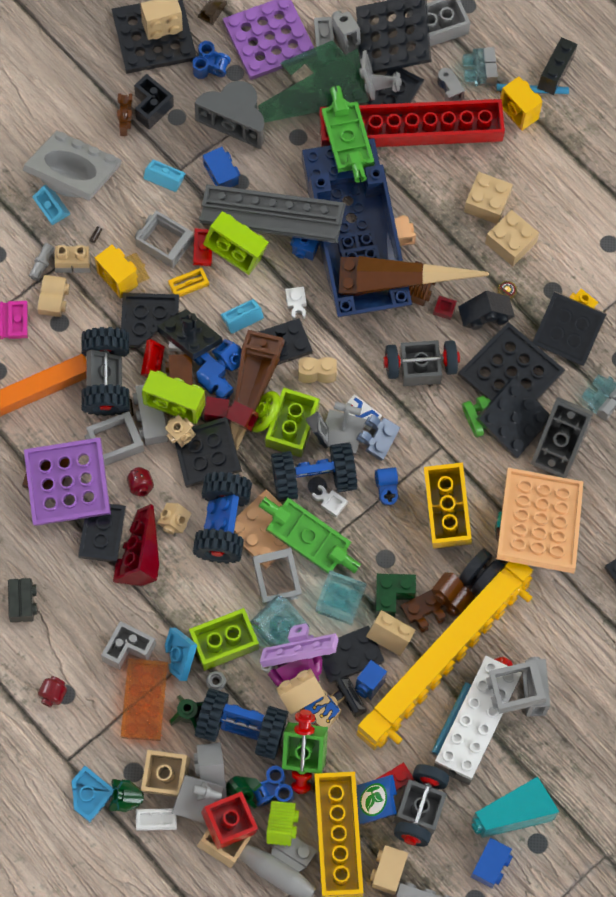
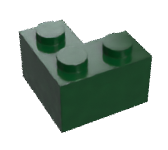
[375,573,416,618]

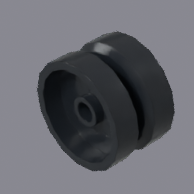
[459,549,505,597]

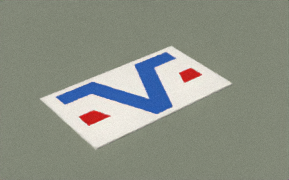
[346,394,382,431]

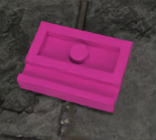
[0,301,28,339]

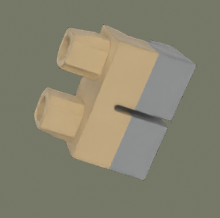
[55,245,91,273]

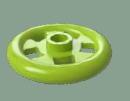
[252,391,280,433]

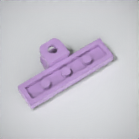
[260,623,339,667]

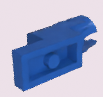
[194,352,234,399]

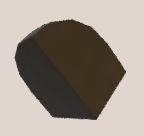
[198,0,227,25]

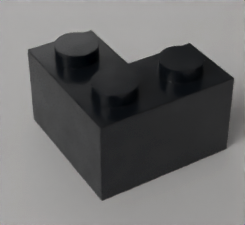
[134,74,174,129]
[458,291,515,330]

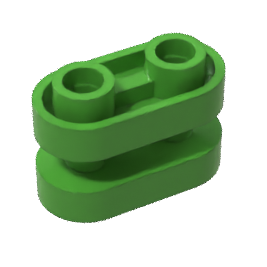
[462,395,491,438]

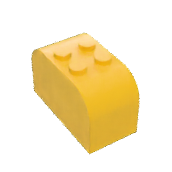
[424,462,472,549]

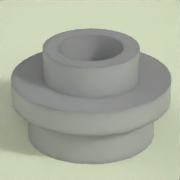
[206,671,226,691]

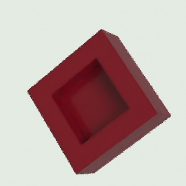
[433,295,457,320]

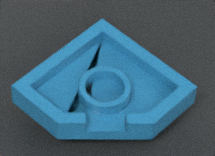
[165,628,197,681]
[72,766,114,823]

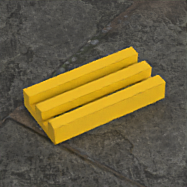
[168,267,210,297]

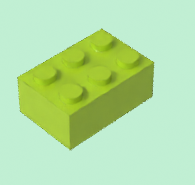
[203,211,269,275]
[142,370,205,424]
[265,387,320,458]
[189,608,259,671]

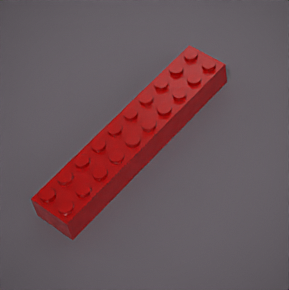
[319,99,505,147]

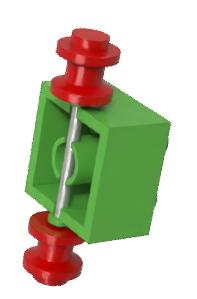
[282,710,328,794]

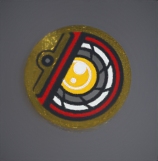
[498,281,517,300]

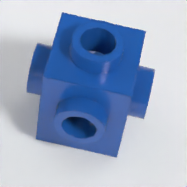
[290,237,320,261]
[211,339,242,371]

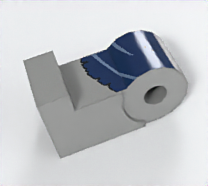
[437,68,465,101]

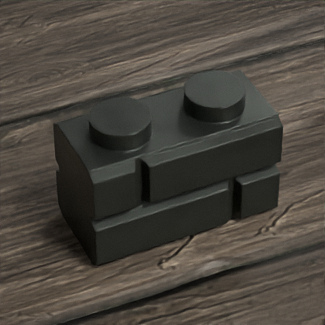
[8,578,37,623]

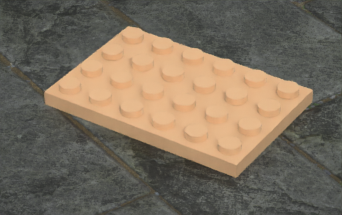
[496,468,583,574]

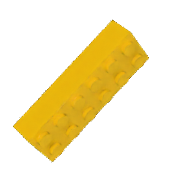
[314,772,363,897]

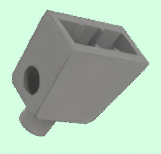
[332,11,361,56]

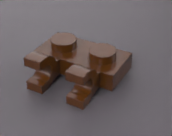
[117,93,133,136]
[400,590,446,633]

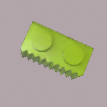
[267,801,299,846]

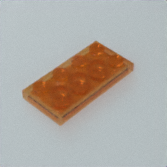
[120,659,168,741]

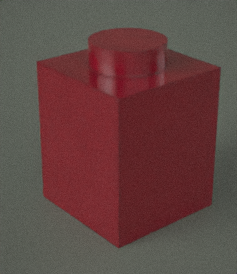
[204,396,230,422]
[226,401,259,431]

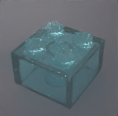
[316,570,367,625]
[250,595,310,647]

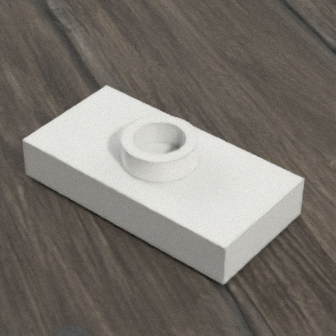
[136,808,177,831]

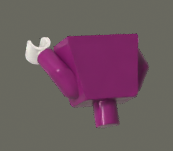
[261,637,322,687]

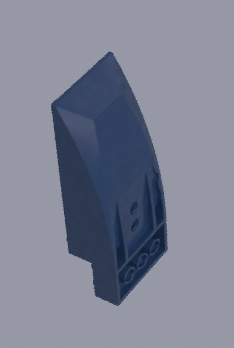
[301,138,412,318]

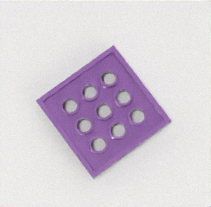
[223,0,317,80]
[24,437,111,526]

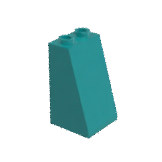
[471,776,559,838]

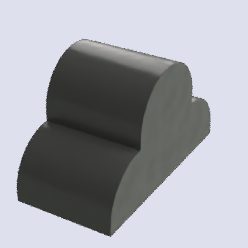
[195,81,264,149]
[531,397,594,478]

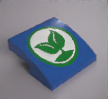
[357,775,397,825]

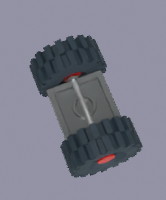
[81,327,130,416]

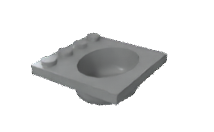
[23,130,122,201]

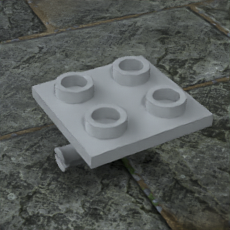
[359,50,402,100]
[319,401,366,455]
[172,775,224,823]

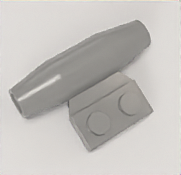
[240,837,317,897]

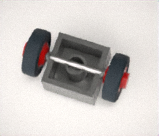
[383,340,460,386]
[393,764,449,847]

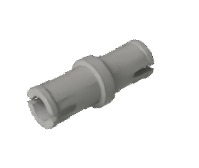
[28,243,55,281]

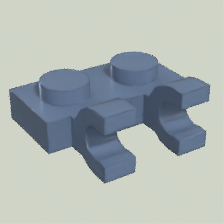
[356,414,400,461]

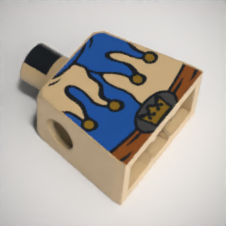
[296,690,345,729]

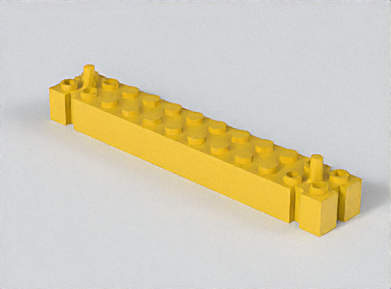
[356,562,533,750]

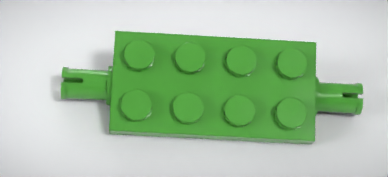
[322,86,375,183]
[258,496,361,574]

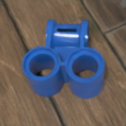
[192,41,231,79]
[375,467,398,505]
[253,766,294,807]

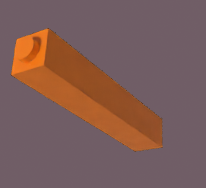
[0,354,87,417]

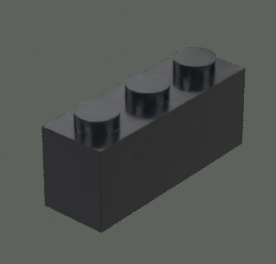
[537,37,578,95]

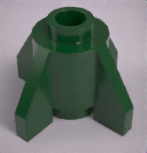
[169,695,204,732]
[226,776,262,809]
[108,779,144,812]

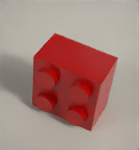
[201,791,258,850]

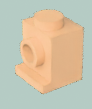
[394,215,416,246]

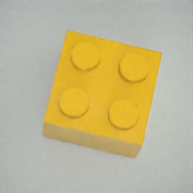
[500,76,542,131]
[94,245,138,299]

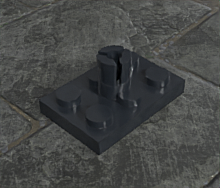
[157,309,223,360]
[259,318,313,365]

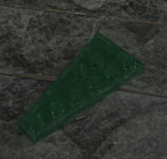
[258,48,369,123]

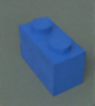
[202,147,240,187]
[355,660,387,700]
[471,838,513,888]

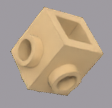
[165,415,196,448]
[157,503,191,535]

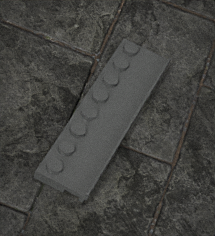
[199,184,346,243]

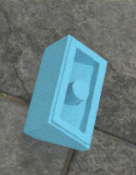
[143,159,186,192]
[32,185,70,225]
[220,299,264,334]

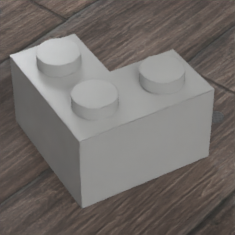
[101,621,156,670]
[193,742,226,799]

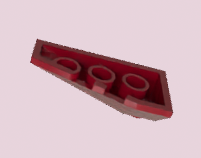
[113,504,159,586]

